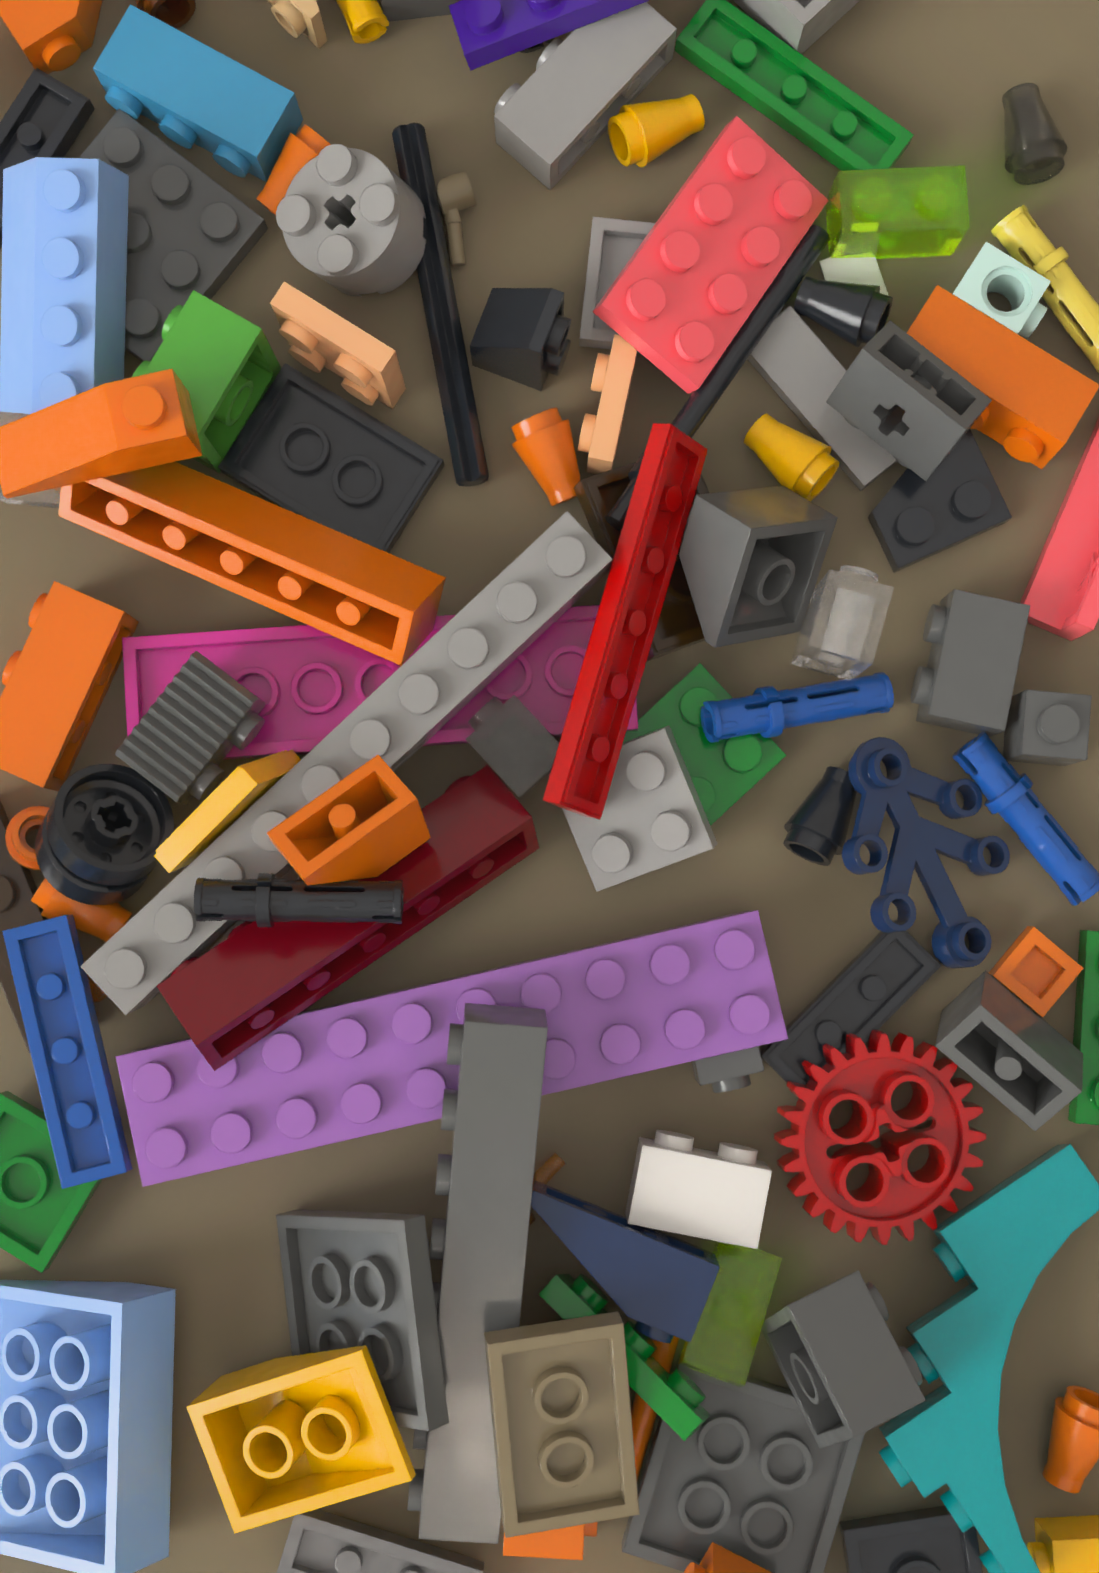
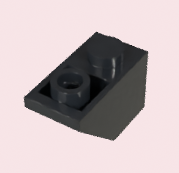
[470,288,571,391]

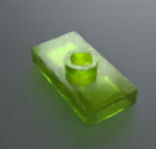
[678,1241,782,1387]

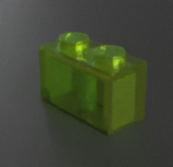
[826,165,970,259]

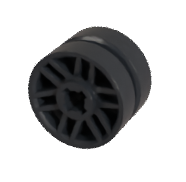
[35,764,174,905]

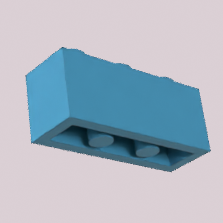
[93,4,303,182]

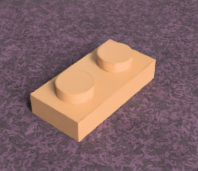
[578,334,637,474]

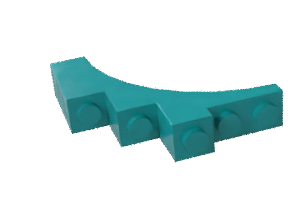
[878,1144,1099,1573]

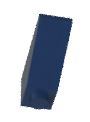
[531,1180,720,1343]

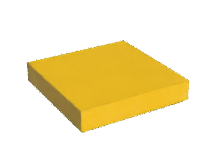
[154,750,301,873]

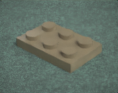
[484,1311,640,1538]

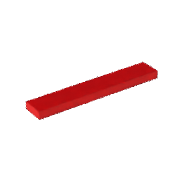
[543,423,708,820]

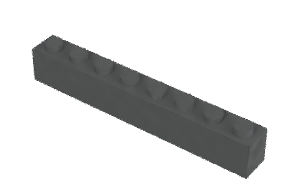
[407,1003,548,1544]

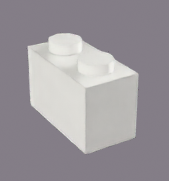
[625,1130,772,1249]

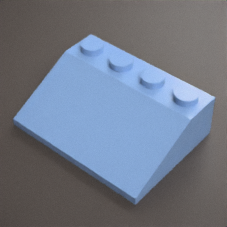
[0,1280,176,1573]

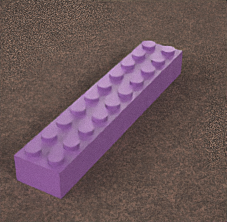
[115,910,788,1187]

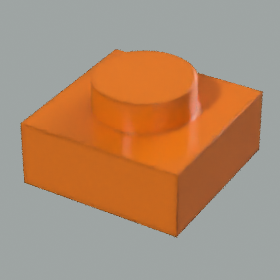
[989,926,1084,1018]

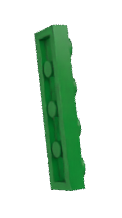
[675,0,914,193]

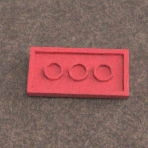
[592,116,829,394]

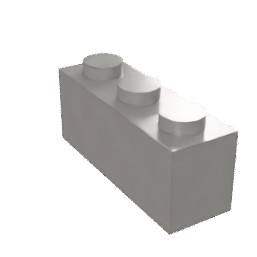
[494,2,677,190]

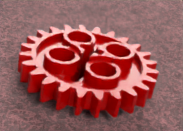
[774,1030,986,1245]

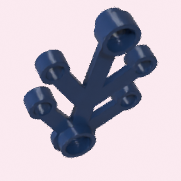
[842,737,1010,968]

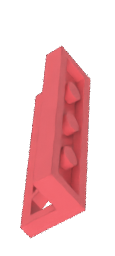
[1020,417,1099,641]

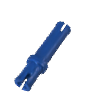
[701,672,894,743]
[952,732,1099,906]

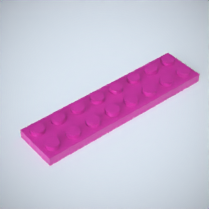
[122,605,638,760]

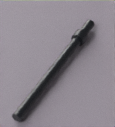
[605,225,830,532]

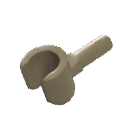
[437,171,476,267]

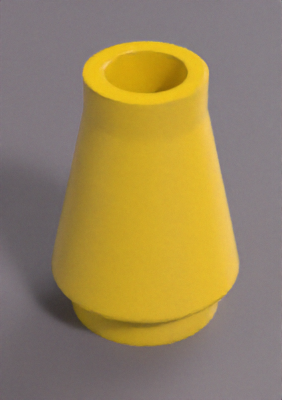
[608,94,705,167]
[744,413,840,501]

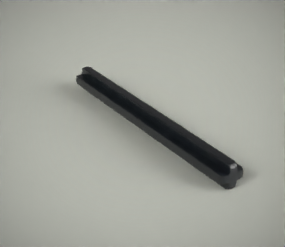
[392,122,489,487]

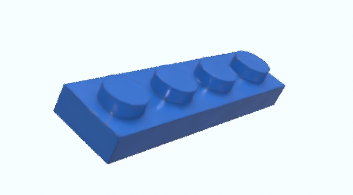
[2,915,132,1189]

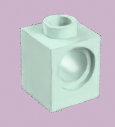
[953,242,1051,340]

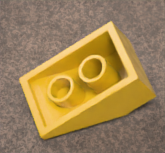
[186,1345,416,1534]

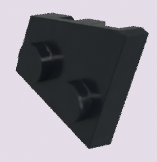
[868,429,1012,573]

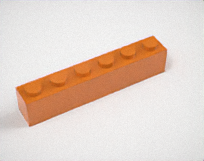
[58,462,446,666]

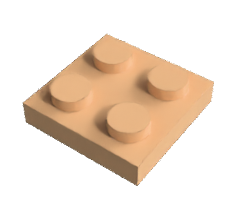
[270,282,406,409]

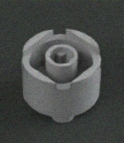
[276,144,426,297]

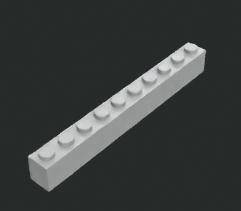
[80,511,613,1015]

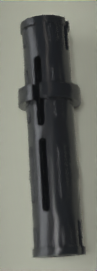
[194,873,404,928]

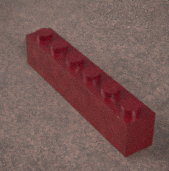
[156,765,540,1071]

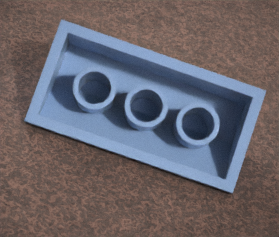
[0,157,129,427]

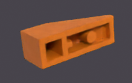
[0,369,202,499]

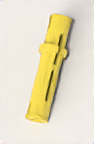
[991,205,1099,376]

